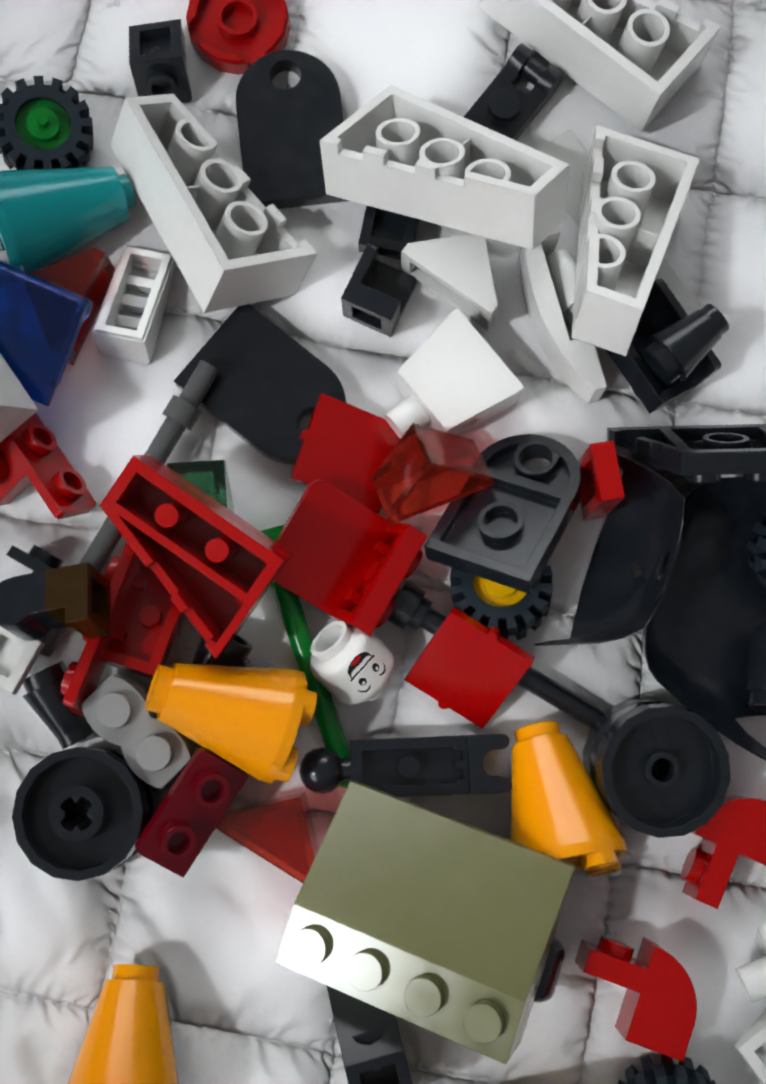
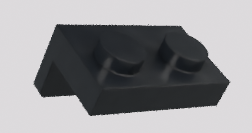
[605,279,721,414]

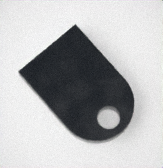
[236,50,349,209]
[174,304,346,464]
[424,434,582,594]

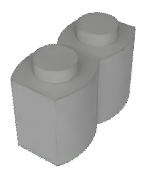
[81,675,201,789]

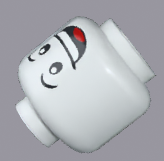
[310,621,394,705]

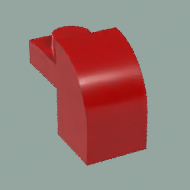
[681,795,766,909]
[575,936,697,1062]

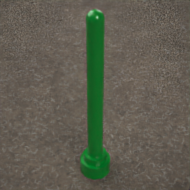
[261,525,350,788]

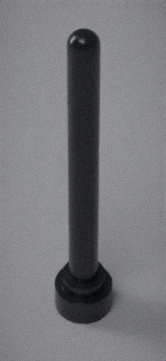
[387,580,605,728]

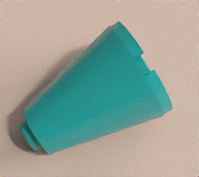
[0,167,136,282]

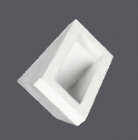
[401,233,498,330]

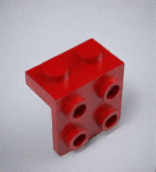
[274,479,428,636]

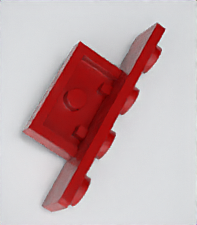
[0,412,97,519]
[61,542,185,716]

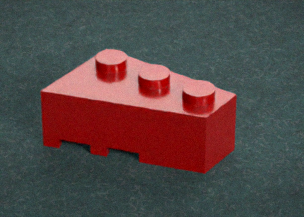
[100,455,293,659]

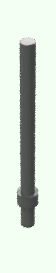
[38,360,220,657]

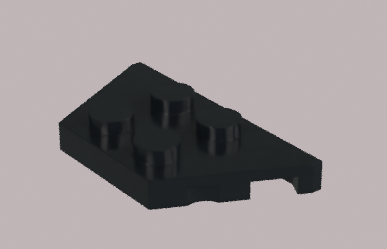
[607,424,766,483]

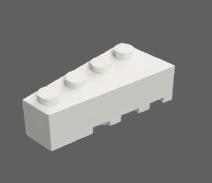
[479,0,723,132]
[319,85,569,250]
[110,94,318,313]
[571,125,700,356]

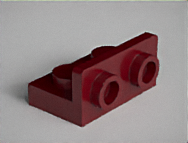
[135,747,249,878]

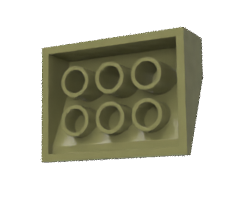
[275,780,577,1065]

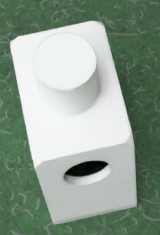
[385,308,525,443]

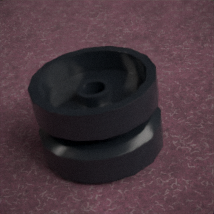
[583,698,731,838]
[12,746,158,881]

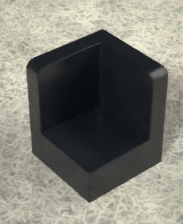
[341,242,416,337]

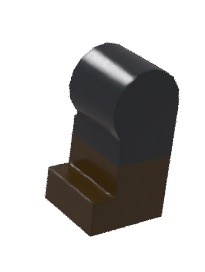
[0,562,110,641]

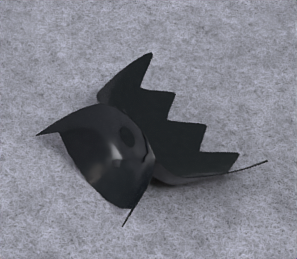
[534,453,766,761]

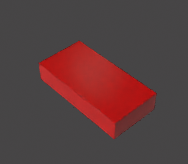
[578,440,625,521]

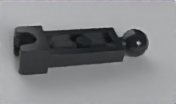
[299,734,512,797]

